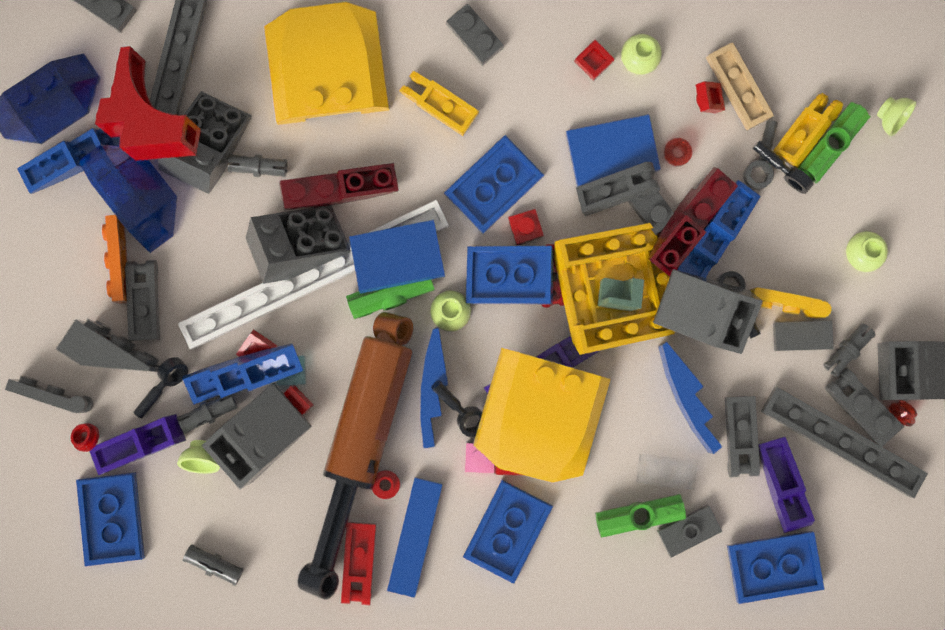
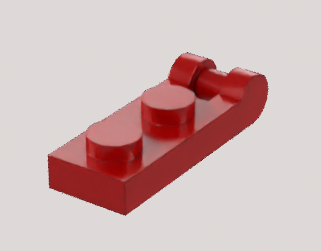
[341,522,376,605]

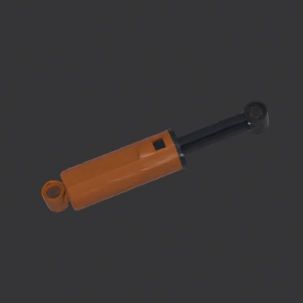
[297,312,414,600]

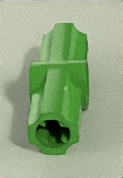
[798,102,871,183]
[346,280,435,319]
[595,494,686,538]

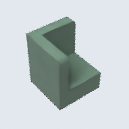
[598,278,644,312]

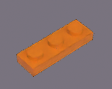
[102,215,128,304]

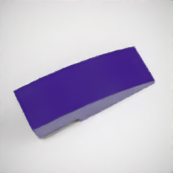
[89,414,187,475]
[758,437,815,534]

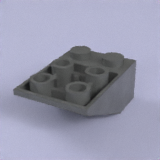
[158,91,251,194]
[246,205,351,284]
[653,269,763,354]
[56,318,160,372]
[877,341,945,400]
[202,383,312,489]

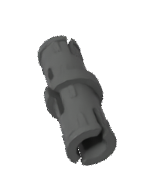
[228,154,288,177]
[823,323,876,377]
[177,394,238,434]
[183,544,244,586]

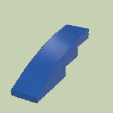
[17,128,123,194]
[677,180,761,278]
[420,328,448,449]
[658,342,723,454]
[183,343,303,405]

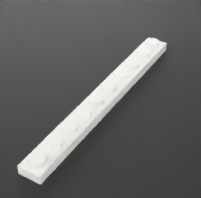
[178,200,449,350]

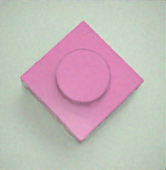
[465,443,494,473]

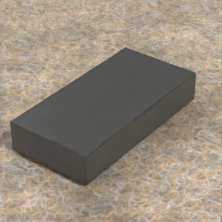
[773,321,834,351]

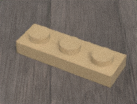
[706,42,774,131]

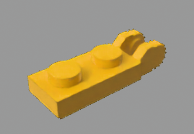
[399,71,479,136]
[773,93,843,168]
[750,287,832,319]

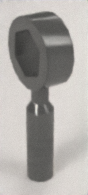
[743,120,778,190]

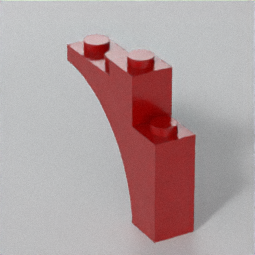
[95,46,201,161]

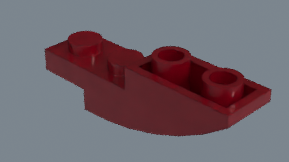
[279,163,399,211]
[648,167,738,277]

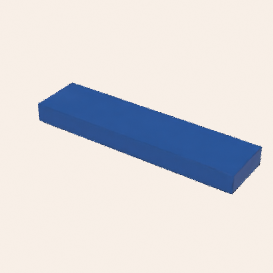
[387,477,443,598]

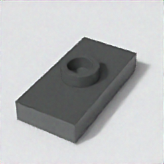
[657,505,722,558]

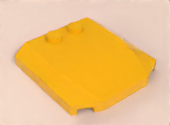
[264,2,389,125]
[554,223,675,355]
[473,347,611,483]

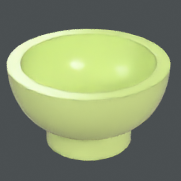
[621,34,662,75]
[877,97,916,136]
[846,231,888,272]
[430,290,471,331]
[177,440,220,474]

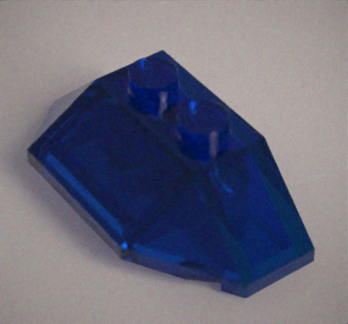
[0,53,100,145]
[78,144,178,253]

